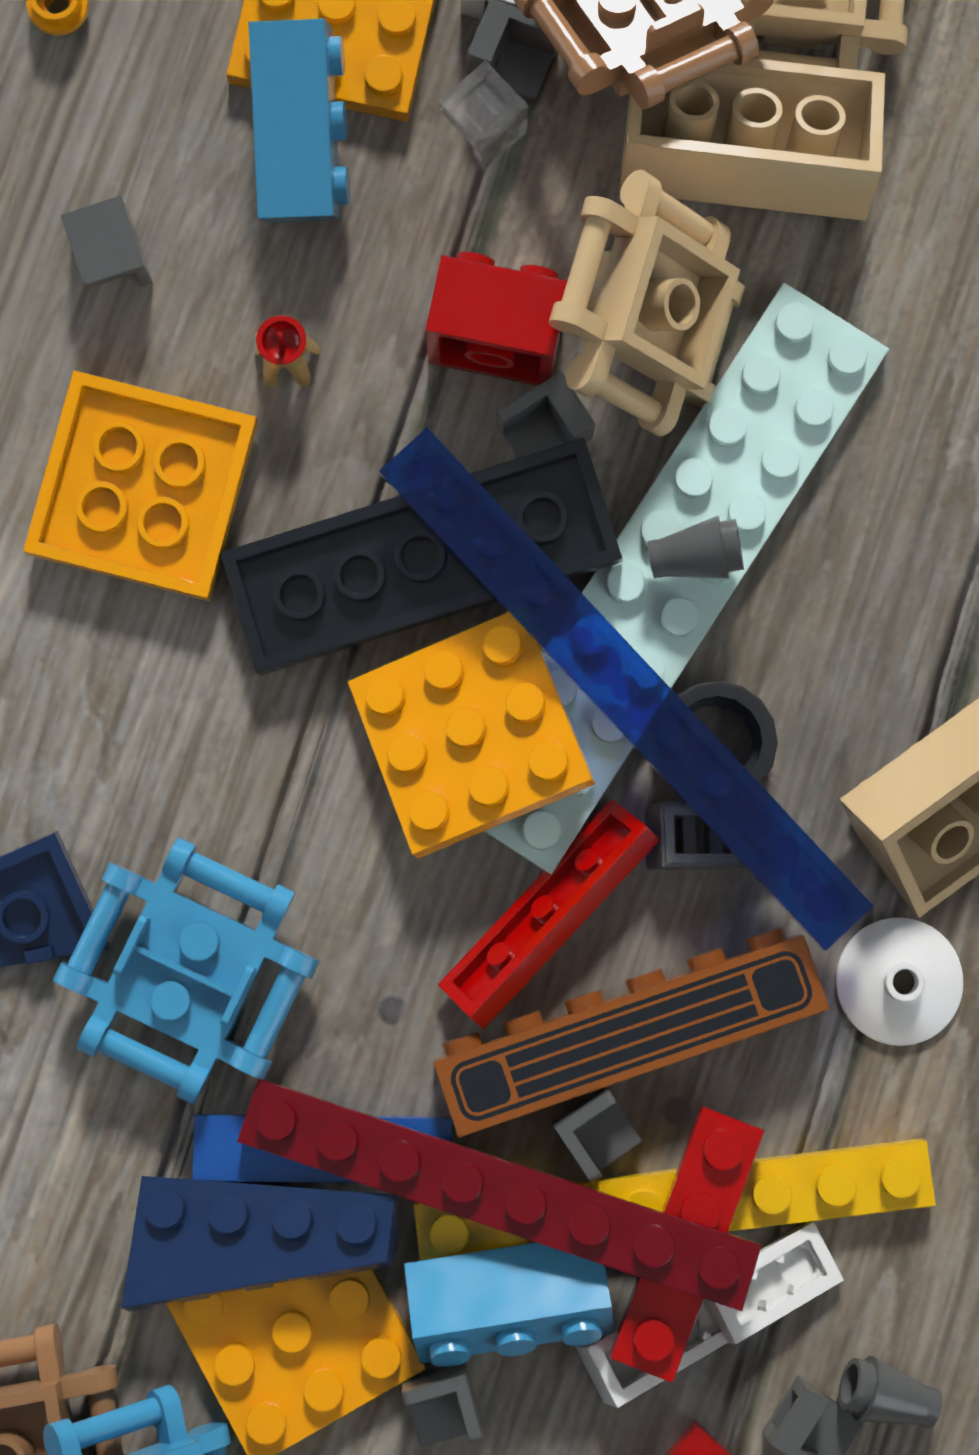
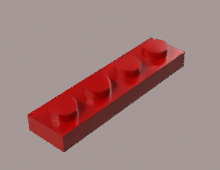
[438,799,660,1030]
[609,1106,765,1383]

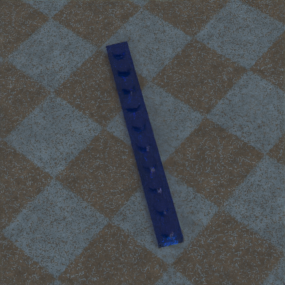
[379,427,873,951]

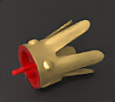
[255,315,320,387]

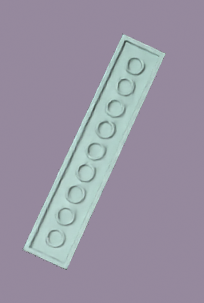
[483,283,889,874]

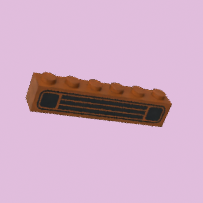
[433,927,830,1138]

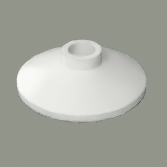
[835,918,963,1046]

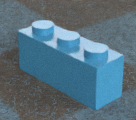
[248,18,350,223]
[404,1243,615,1367]

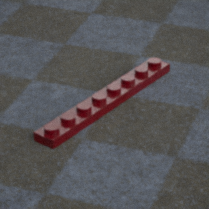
[237,1079,762,1311]

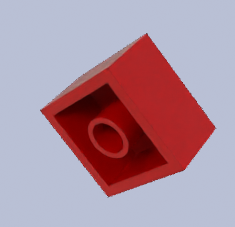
[425,252,567,386]

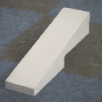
[575,1221,844,1408]

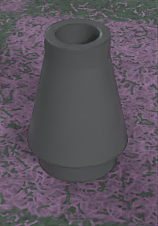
[647,515,744,579]
[838,1356,942,1428]

